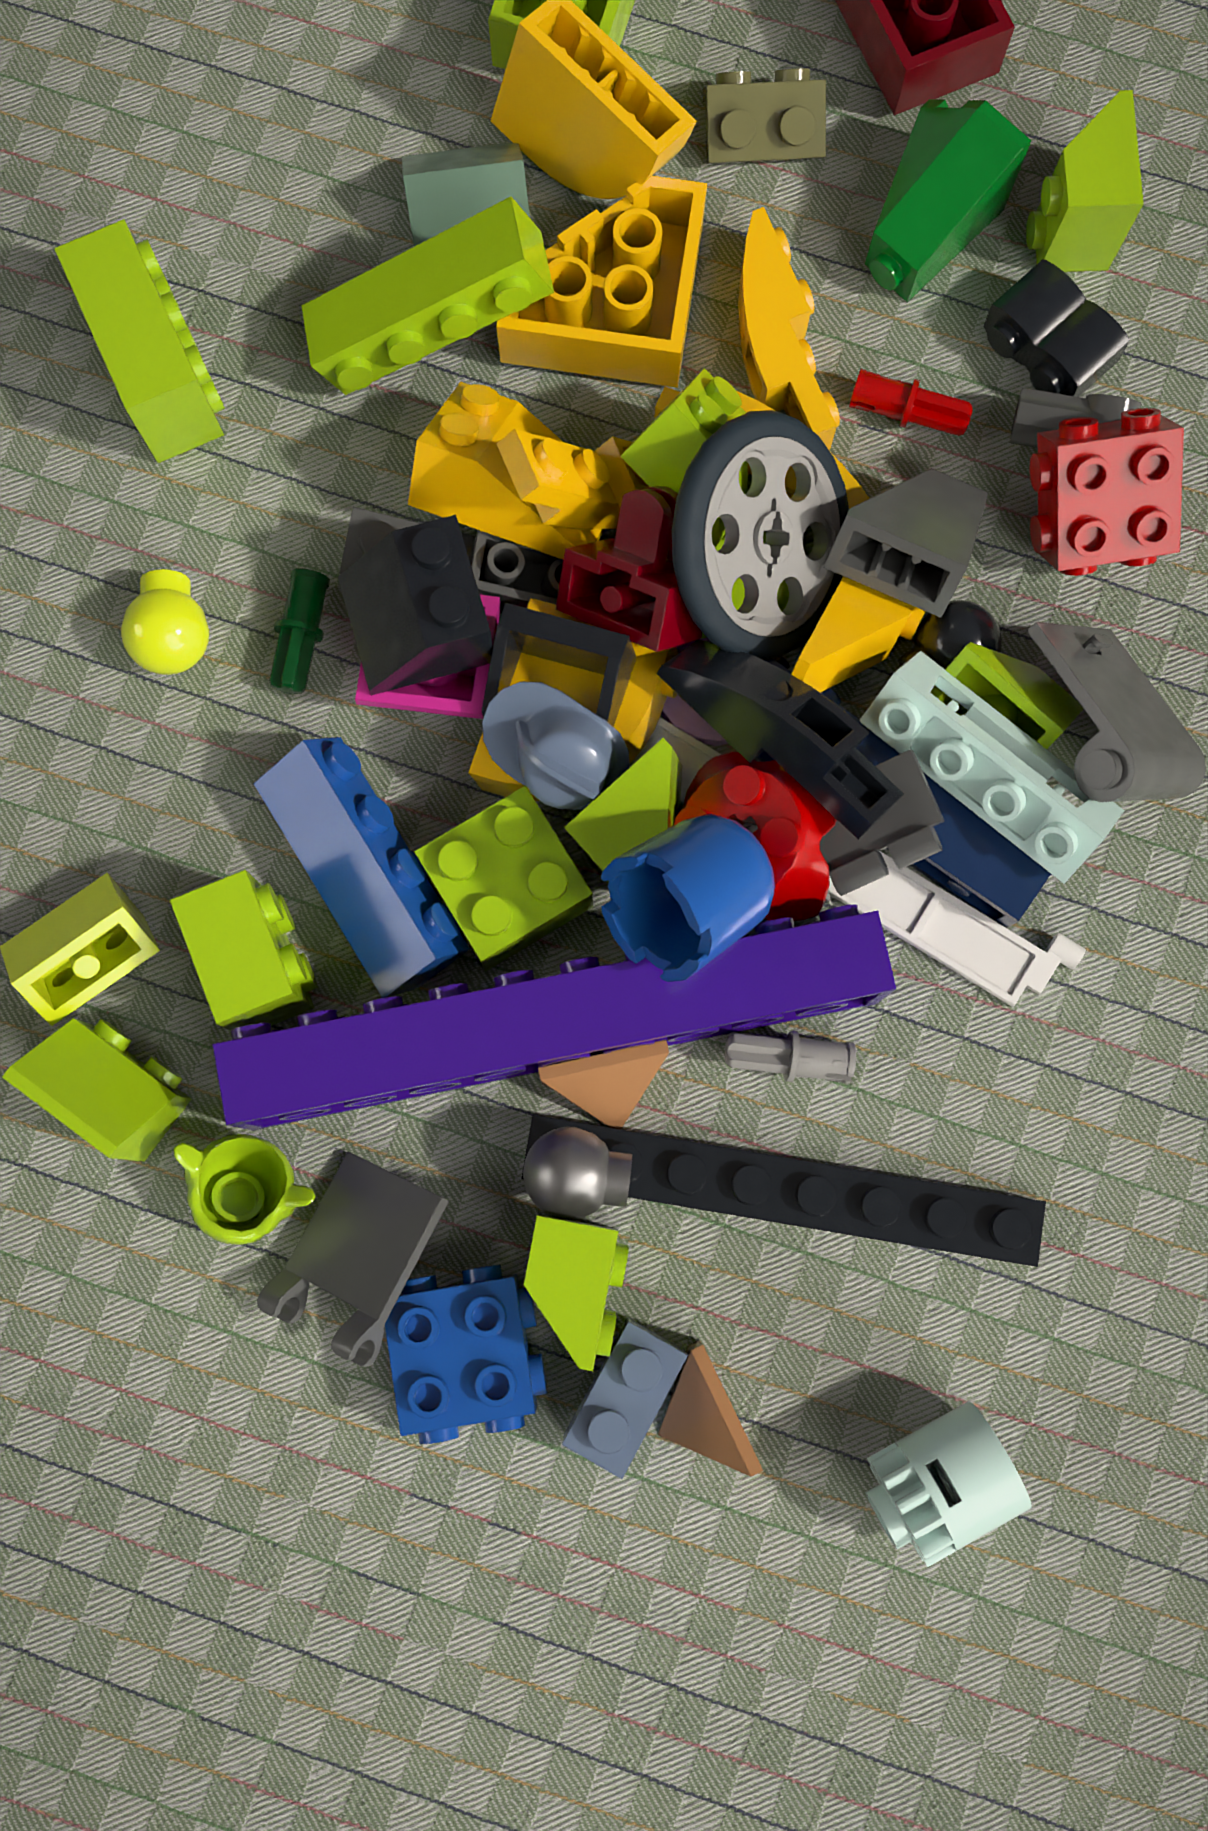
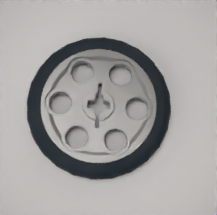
[672,410,849,660]

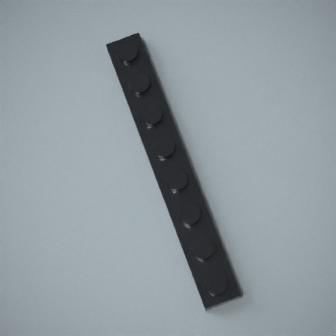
[521,1115,1046,1267]

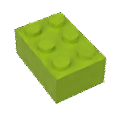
[54,219,225,463]

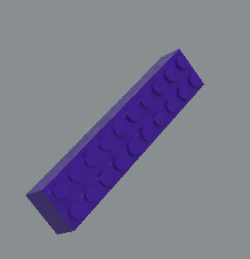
[213,904,896,1131]

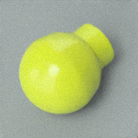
[121,569,210,675]

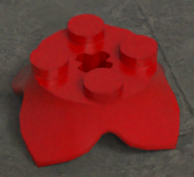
[674,752,837,921]

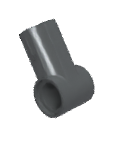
[1009,388,1142,448]

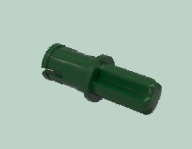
[269,568,330,694]

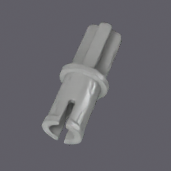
[724,1031,856,1084]

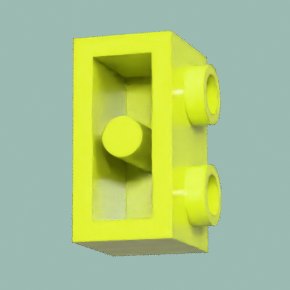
[0,873,160,1027]

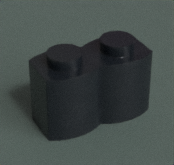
[983,259,1130,397]

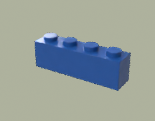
[253,737,470,998]

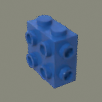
[385,1264,548,1444]

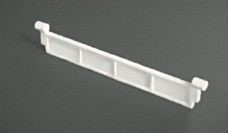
[629,717,1086,1007]

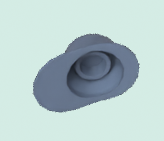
[482,682,629,810]

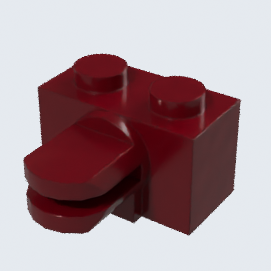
[555,486,702,652]

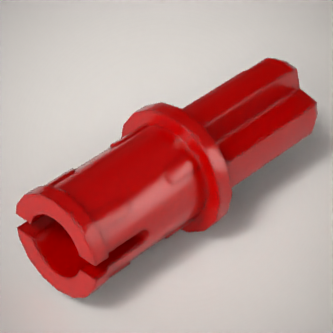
[849,368,973,436]

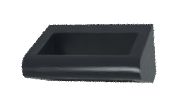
[482,603,637,727]

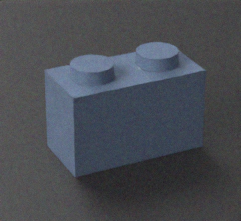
[562,1317,688,1479]

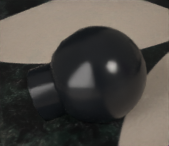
[898,600,1002,670]

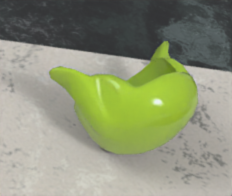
[174,1134,315,1245]

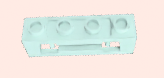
[859,651,1125,884]

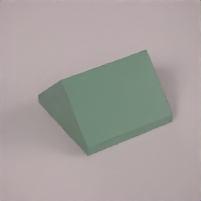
[402,142,530,246]

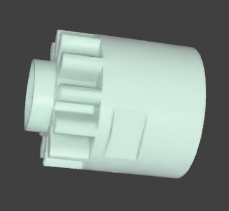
[865,1401,1032,1567]

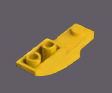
[738,207,840,451]
[497,429,649,529]

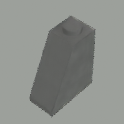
[823,468,988,618]

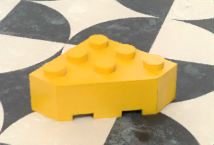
[496,176,707,388]

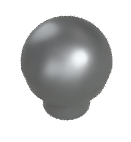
[523,1127,632,1220]

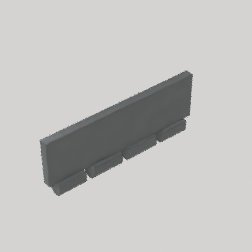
[742,749,945,938]

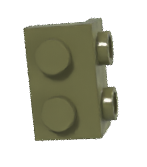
[702,68,826,164]

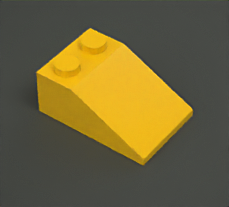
[408,382,605,560]

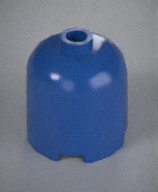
[601,814,775,982]

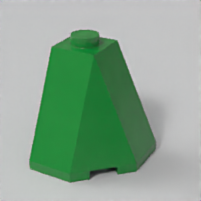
[865,99,1032,303]

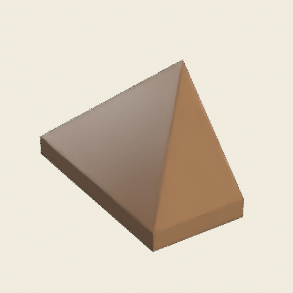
[538,1040,669,1130]
[658,1340,763,1477]

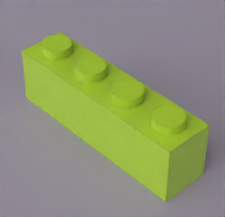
[301,196,554,395]

